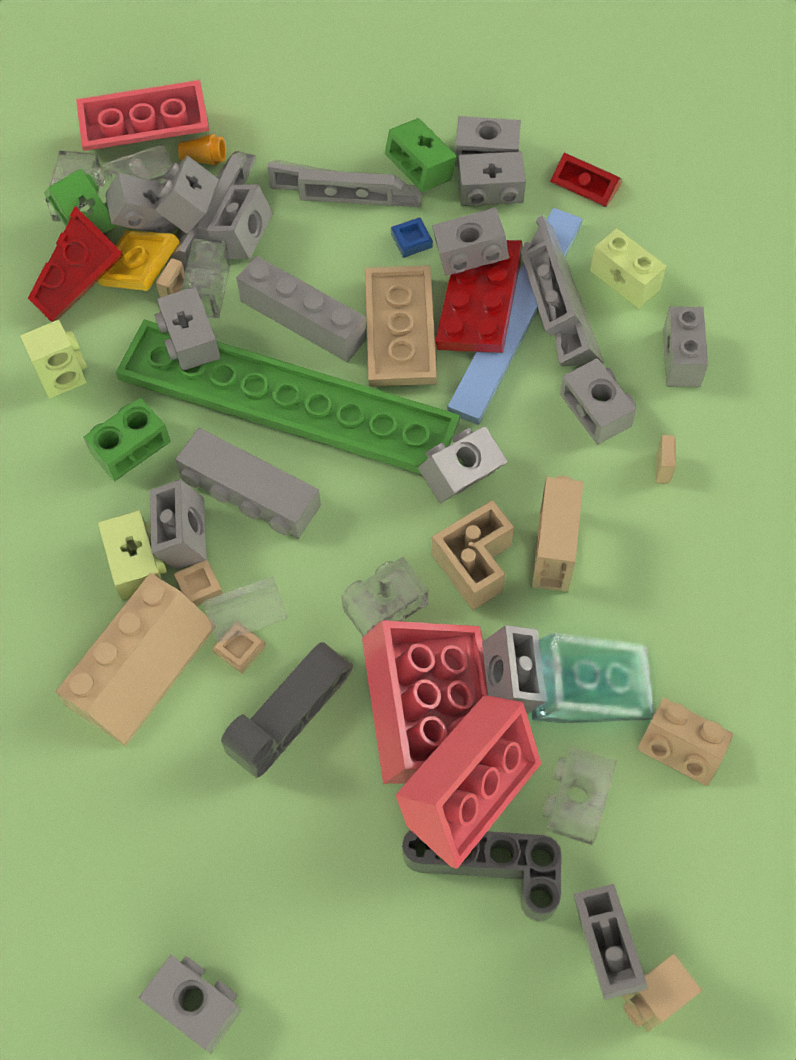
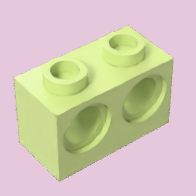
[20,320,88,399]

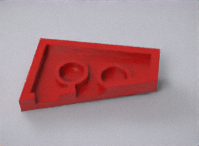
[28,206,124,322]

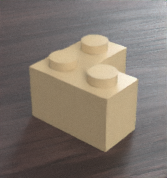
[432,500,514,611]

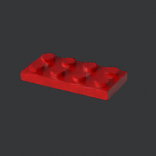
[435,240,523,353]

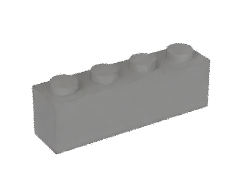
[236,256,367,363]
[175,428,321,539]

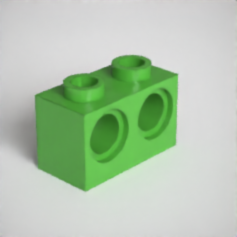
[83,397,171,482]

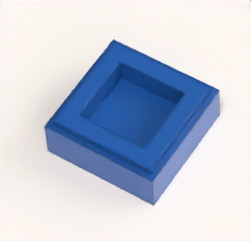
[391,217,433,258]

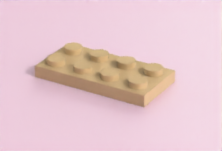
[365,265,437,387]

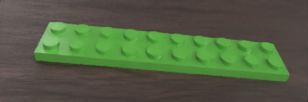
[115,319,460,474]

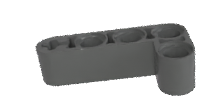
[221,642,353,778]
[402,830,562,921]

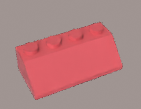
[76,80,209,151]
[395,695,541,869]

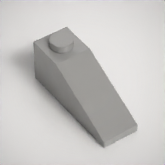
[574,884,648,1000]

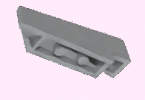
[165,151,256,272]
[268,160,422,207]
[521,215,604,366]

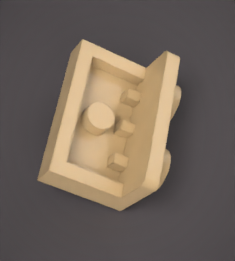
[638,697,734,785]

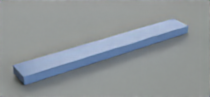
[447,208,583,425]

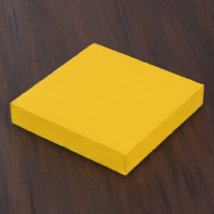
[97,230,180,291]

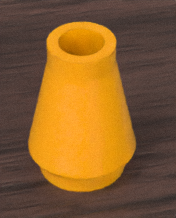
[178,133,226,166]

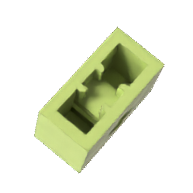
[590,228,667,309]
[98,510,167,600]

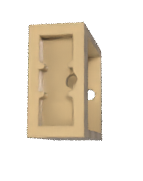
[532,476,583,592]

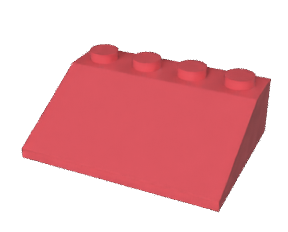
[362,620,488,784]

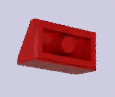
[550,152,622,207]

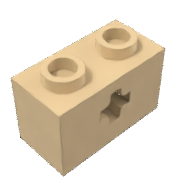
[622,954,702,1032]

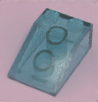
[532,633,654,723]

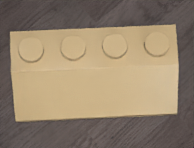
[55,572,216,746]

